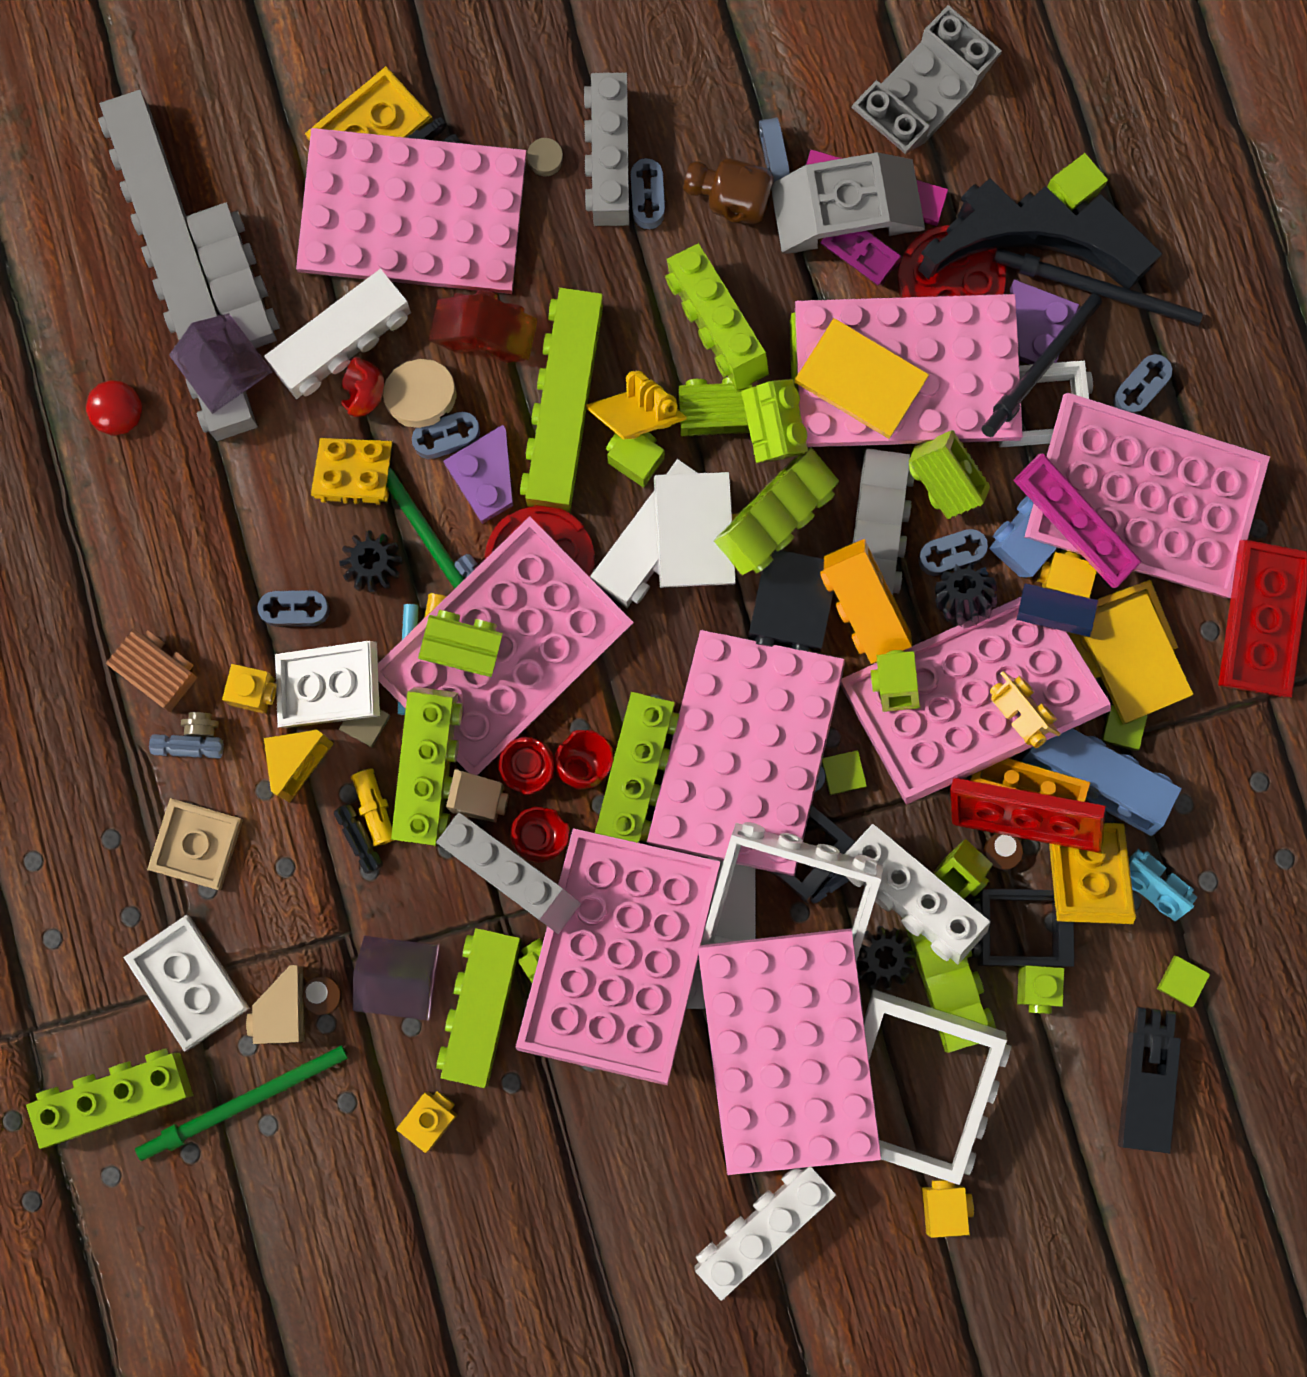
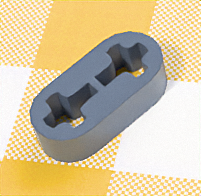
[759,117,790,182]
[631,158,665,230]
[1113,354,1172,415]
[412,412,480,459]
[918,529,988,576]
[257,590,330,627]

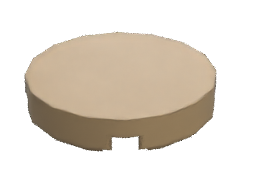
[383,359,457,428]

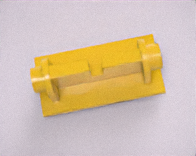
[990,671,1061,748]

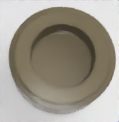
[527,138,563,176]

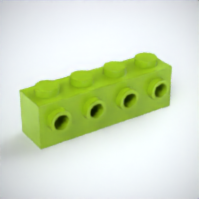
[665,243,769,391]
[391,687,463,846]
[595,692,680,843]
[26,1048,194,1149]

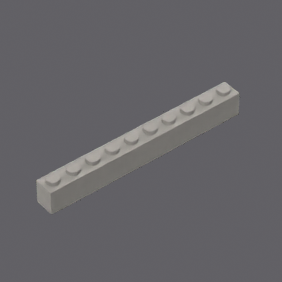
[98,90,258,441]

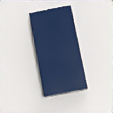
[1016,583,1098,637]

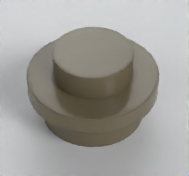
[181,712,219,738]

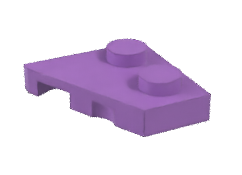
[1010,280,1079,365]

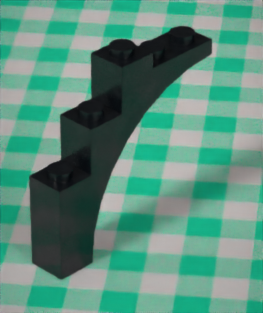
[918,178,1162,289]

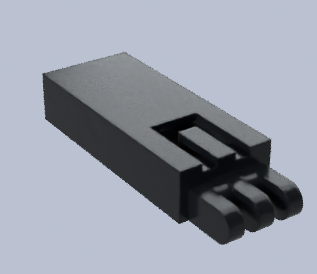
[1118,1007,1181,1154]

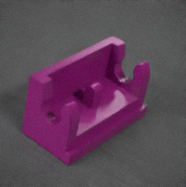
[820,231,901,286]

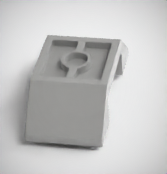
[852,5,1002,154]
[771,152,925,255]

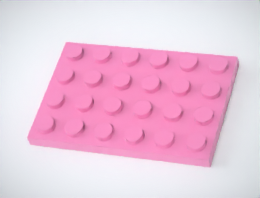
[296,128,526,294]
[795,294,1023,447]
[1024,393,1270,598]
[378,516,634,775]
[840,597,1111,805]
[647,630,845,877]
[516,828,720,1086]
[698,928,881,1175]

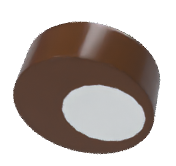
[984,833,1023,871]
[302,977,342,1015]

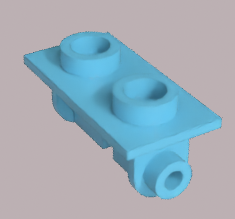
[1129,849,1197,922]

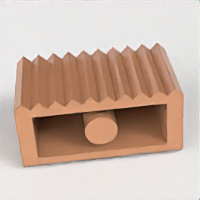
[106,629,198,712]

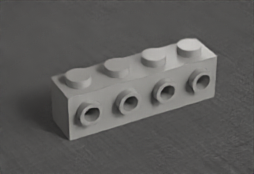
[584,73,629,226]

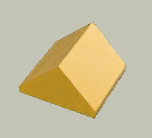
[264,730,334,803]

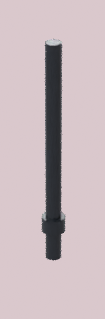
[993,248,1203,326]
[981,294,1102,437]

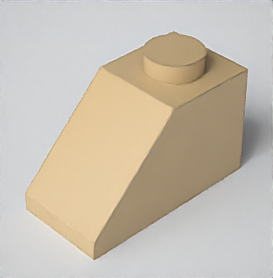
[446,770,509,823]
[246,965,305,1044]

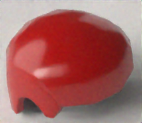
[341,357,384,418]
[86,380,142,436]
[554,730,613,790]
[499,737,555,795]
[511,806,570,863]

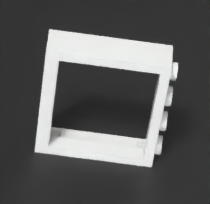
[698,822,883,961]
[864,989,1011,1185]

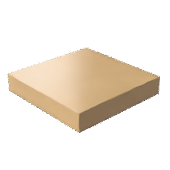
[147,798,243,891]

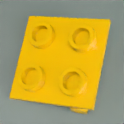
[586,371,687,440]
[311,438,392,505]

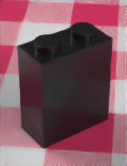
[748,549,834,654]

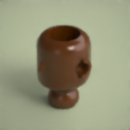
[683,158,774,225]

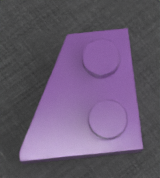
[443,425,513,524]

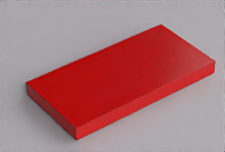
[1218,540,1307,698]
[950,778,1106,853]

